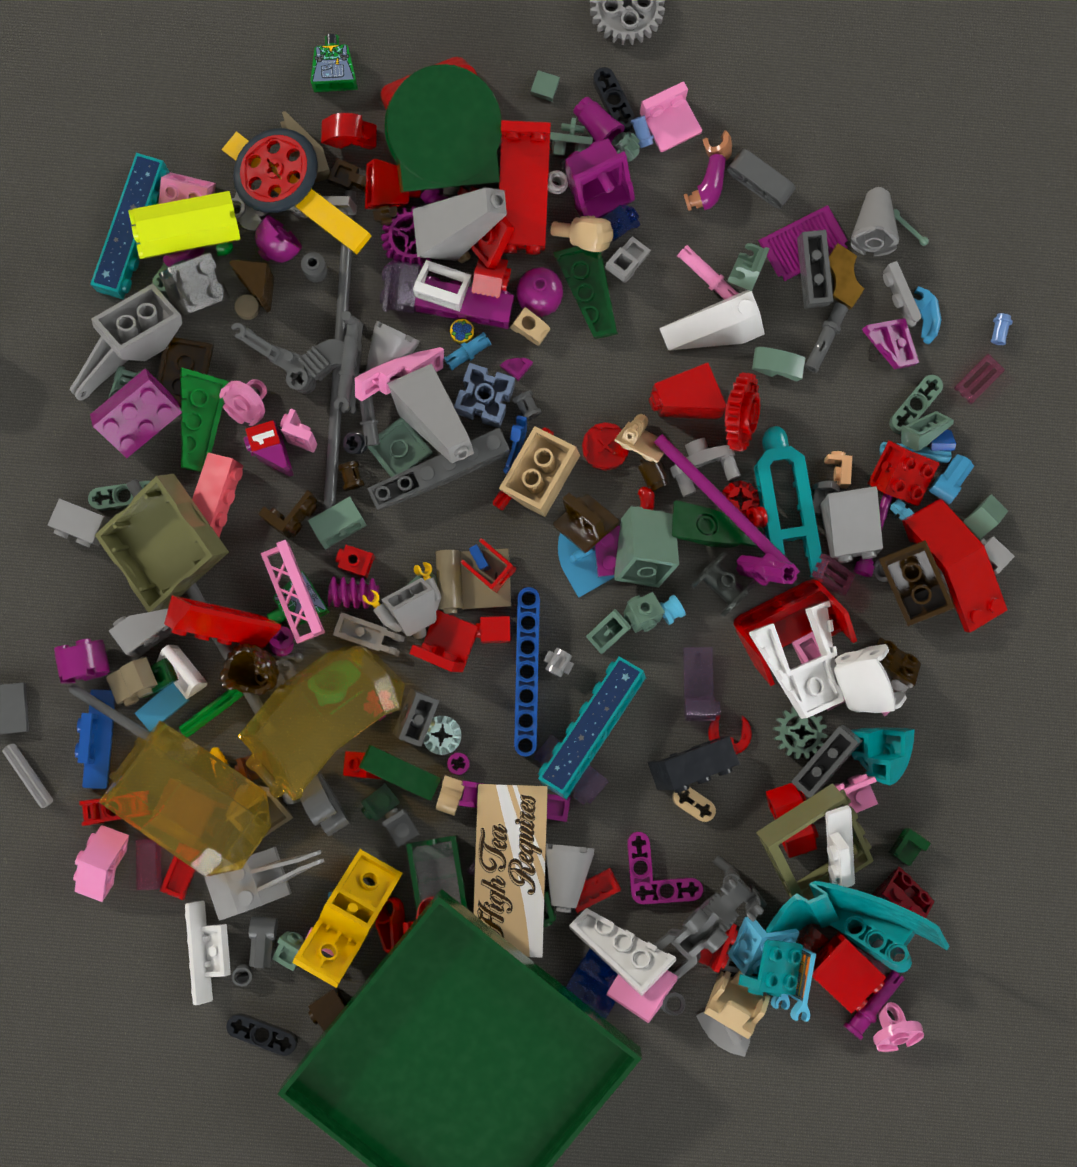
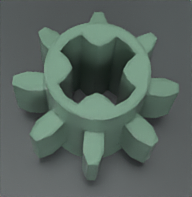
[612,132,640,162]

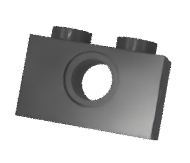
[392,688,439,747]

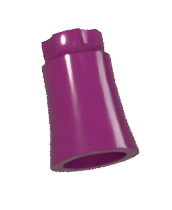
[573,97,625,144]

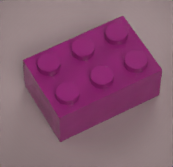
[90,368,182,458]

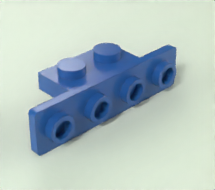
[75,690,115,789]

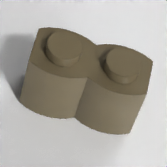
[106,657,158,706]

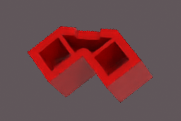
[766,783,819,858]

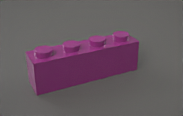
[414,276,514,329]

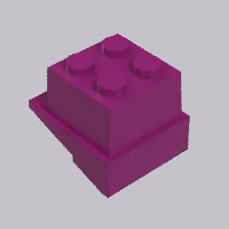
[565,138,635,218]

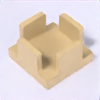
[704,970,770,1039]

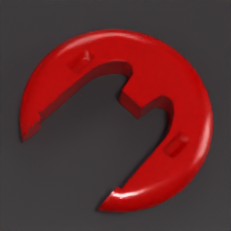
[708,714,752,754]

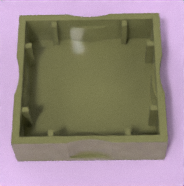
[95,474,229,612]

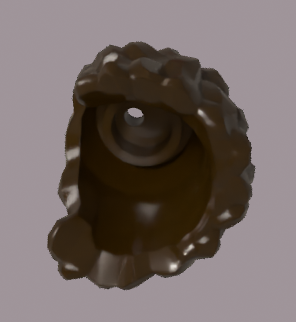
[220,644,279,695]

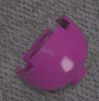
[255,215,302,263]
[516,267,563,317]

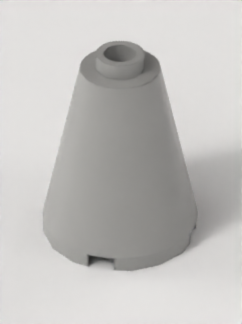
[851,187,899,256]
[365,321,420,372]
[545,843,594,913]

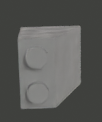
[820,486,883,563]

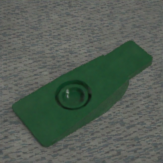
[672,500,763,548]

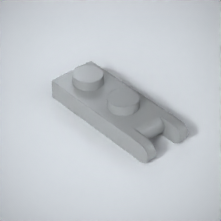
[883,261,921,328]

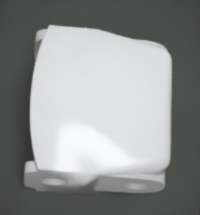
[834,644,907,713]

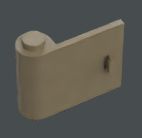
[436,549,512,615]

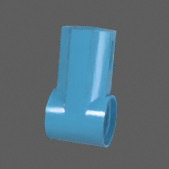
[928,454,974,505]

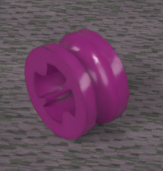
[447,753,470,775]

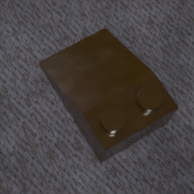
[879,540,955,626]

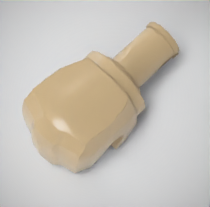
[551,216,613,252]

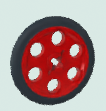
[233,128,318,213]

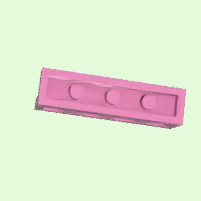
[261,540,325,644]

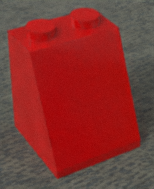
[649,363,726,419]
[812,931,886,1014]

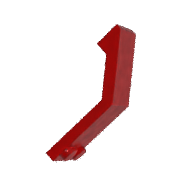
[902,499,1008,633]

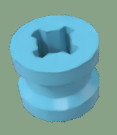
[660,594,686,625]

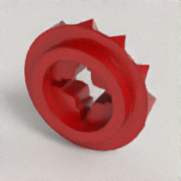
[722,480,760,518]

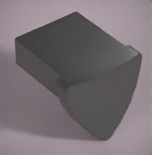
[811,481,841,516]

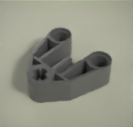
[289,758,350,836]

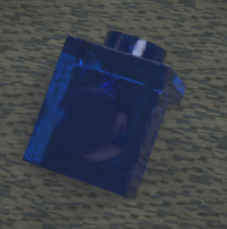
[602,205,641,241]

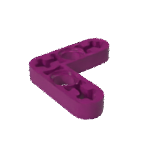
[627,831,703,904]

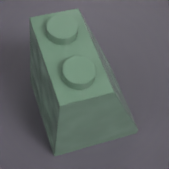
[614,506,679,588]

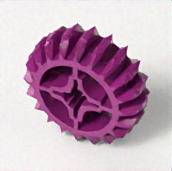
[381,206,438,271]

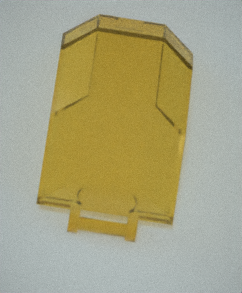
[238,646,405,801]
[99,720,271,877]

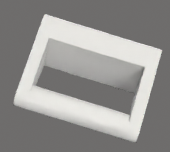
[413,260,472,312]
[157,645,208,699]

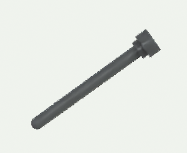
[69,684,175,758]

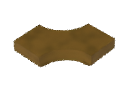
[829,243,865,309]

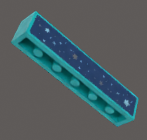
[90,153,169,300]
[538,657,646,800]

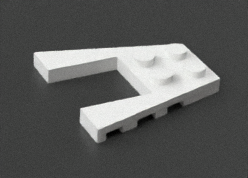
[749,601,844,719]

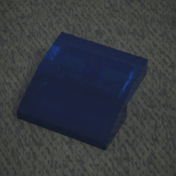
[565,948,618,1019]

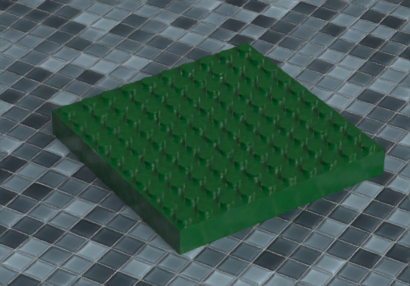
[277,889,642,1167]

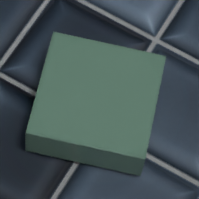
[530,70,560,102]

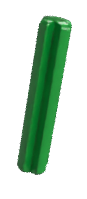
[179,690,244,737]

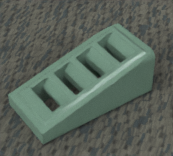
[901,411,954,452]

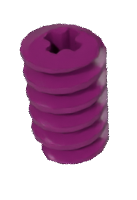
[328,576,380,609]

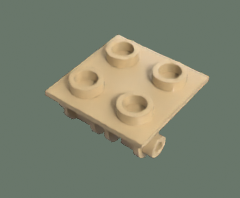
[614,414,664,463]

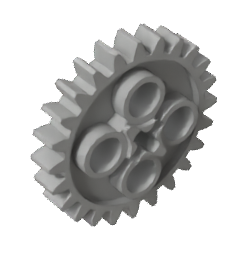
[590,0,665,45]

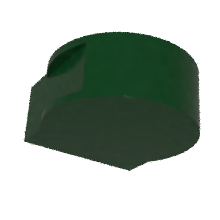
[384,64,502,192]

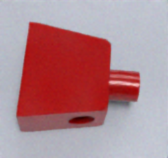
[365,159,421,209]

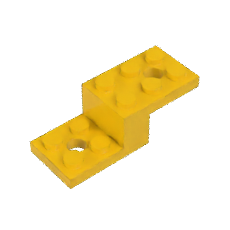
[292,849,403,988]

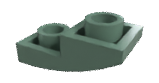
[752,347,805,381]

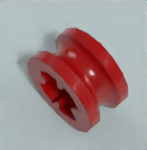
[747,507,768,528]

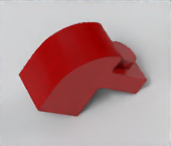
[321,113,377,150]

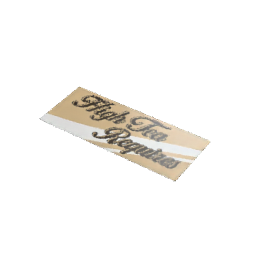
[474,784,547,958]

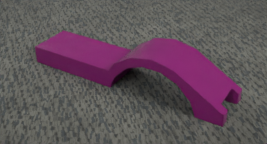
[458,780,571,822]

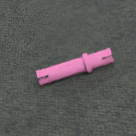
[677,245,738,300]

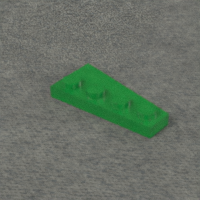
[180,368,229,473]

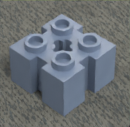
[454,363,515,428]

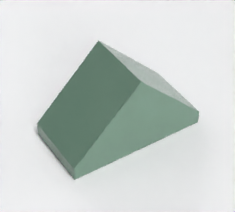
[963,494,1008,540]
[586,609,631,655]

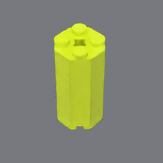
[128,191,240,259]

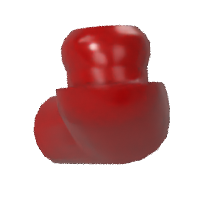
[638,486,655,510]

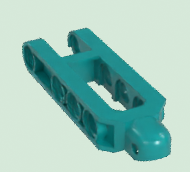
[754,426,824,583]

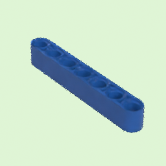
[514,587,540,757]

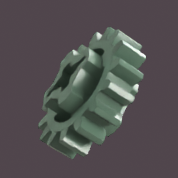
[773,707,828,759]

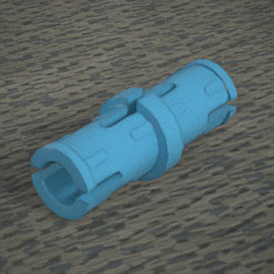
[444,332,492,370]

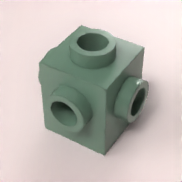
[624,592,665,633]

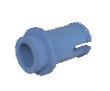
[631,115,654,148]
[991,313,1013,345]

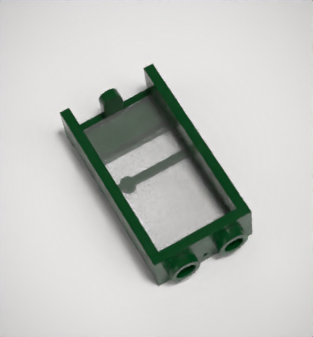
[406,835,468,911]

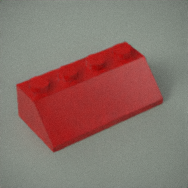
[164,595,281,648]

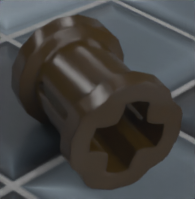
[337,461,365,491]

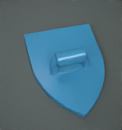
[558,533,614,598]

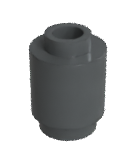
[301,252,328,282]

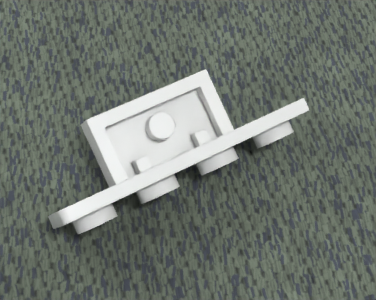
[825,805,855,887]
[185,901,231,1005]

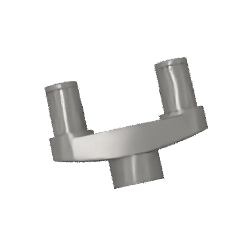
[670,438,741,497]

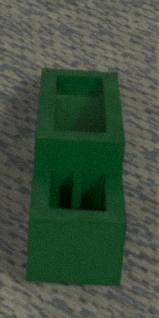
[359,745,441,801]

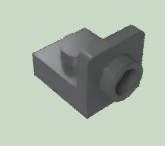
[382,808,420,847]

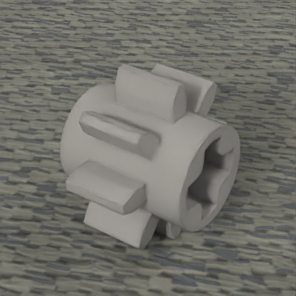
[543,648,574,678]

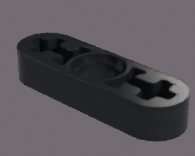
[593,67,635,132]
[226,1013,298,1056]

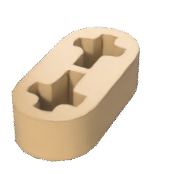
[672,787,716,822]

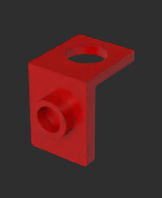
[343,751,382,779]

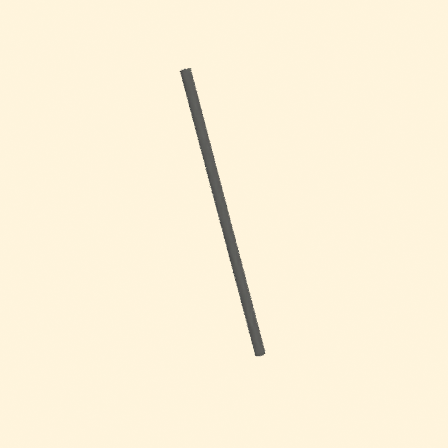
[323,190,356,511]

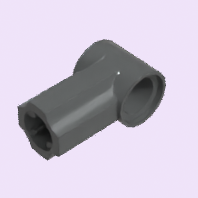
[249,916,278,968]

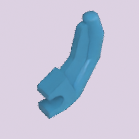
[914,286,942,344]

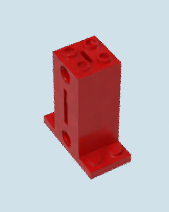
[499,120,551,255]

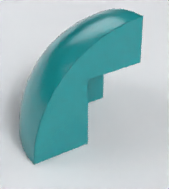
[851,728,915,785]

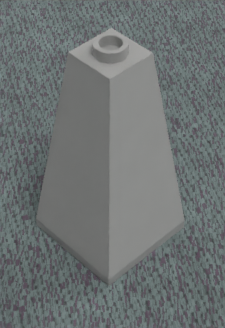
[413,188,507,261]
[387,363,474,463]

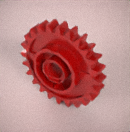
[725,372,760,451]

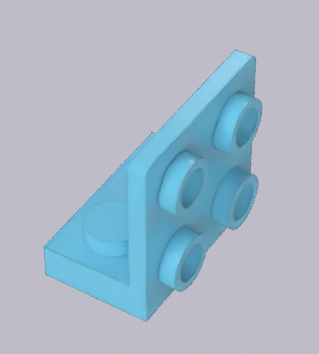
[728,917,800,975]

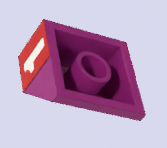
[243,420,294,477]

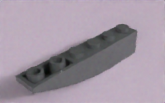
[367,428,510,510]

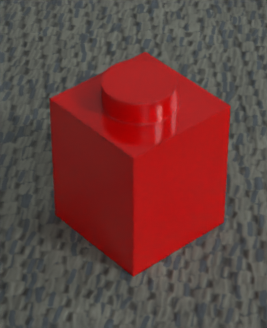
[476,616,511,643]

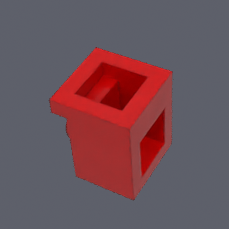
[335,544,375,579]

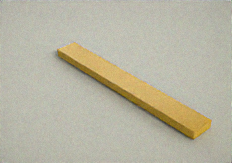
[222,132,372,255]

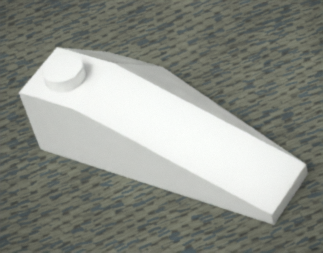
[659,290,765,350]

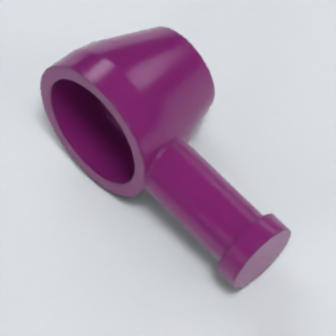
[163,247,205,267]

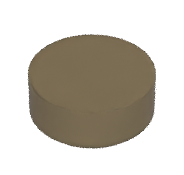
[235,295,260,320]

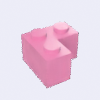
[73,825,129,902]

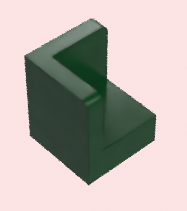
[889,828,931,866]

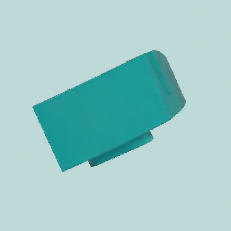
[766,881,950,973]

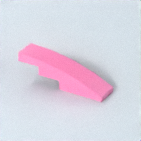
[355,347,444,401]

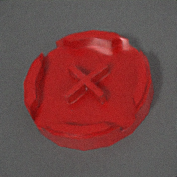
[582,422,629,471]

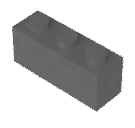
[797,230,833,309]
[792,725,863,798]

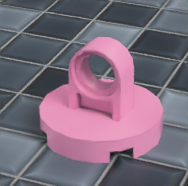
[220,379,267,426]
[873,1002,924,1052]

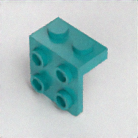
[738,939,804,997]

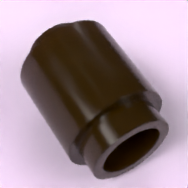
[638,458,670,491]

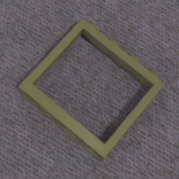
[756,783,874,900]

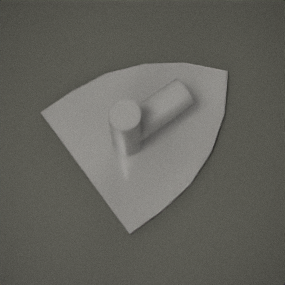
[696,1011,751,1057]

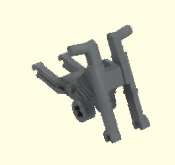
[231,311,364,414]
[653,855,767,980]

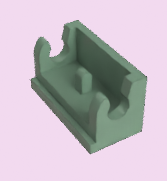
[728,243,770,291]
[308,496,367,550]

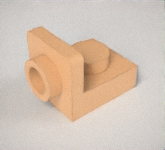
[824,451,852,489]

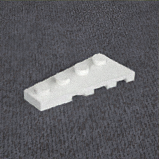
[569,908,676,996]

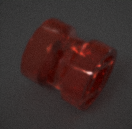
[796,924,829,956]

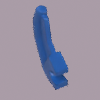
[503,415,527,474]

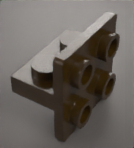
[553,493,619,553]
[876,637,921,693]

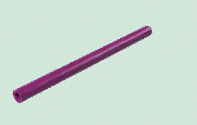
[654,434,800,575]

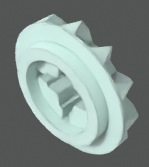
[423,716,461,755]

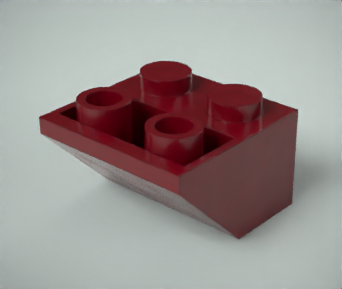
[871,866,935,918]

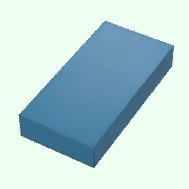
[135,683,190,732]

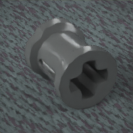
[513,391,542,421]

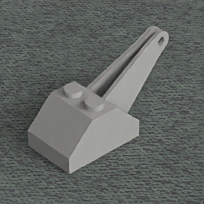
[70,284,182,400]
[203,847,325,921]

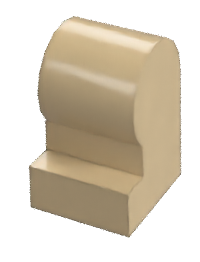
[510,307,550,345]
[436,775,464,816]

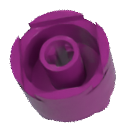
[54,639,110,684]

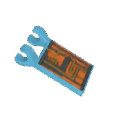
[771,948,816,1022]

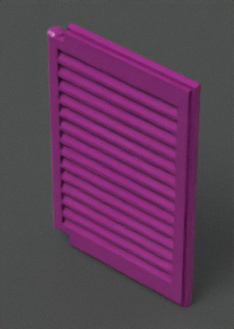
[758,205,848,281]

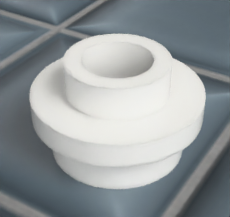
[548,170,568,194]

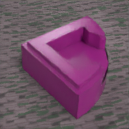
[500,358,533,382]

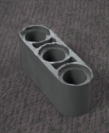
[727,149,796,209]

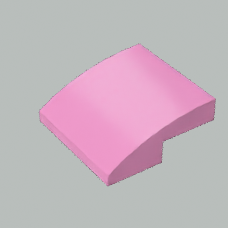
[607,970,678,1023]

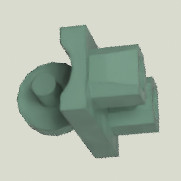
[550,117,593,155]

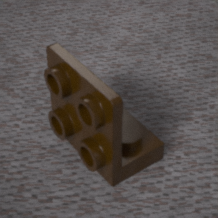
[258,490,317,539]

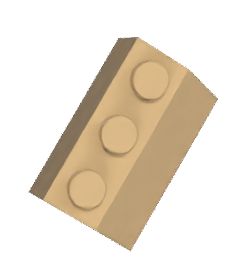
[499,426,580,517]

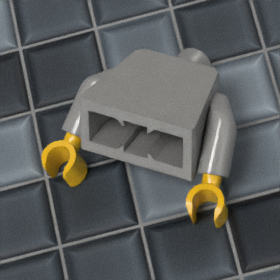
[362,562,441,639]

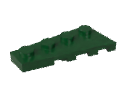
[553,246,618,339]

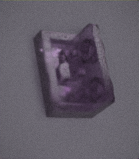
[380,260,420,313]

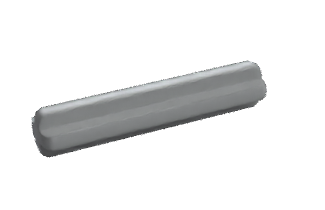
[2,744,53,808]

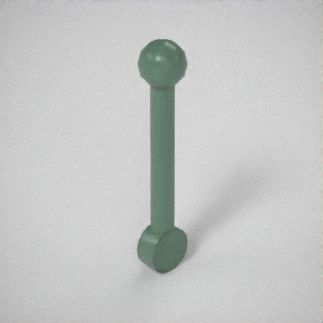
[894,209,929,246]

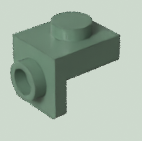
[272,931,305,971]

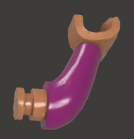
[684,131,732,211]

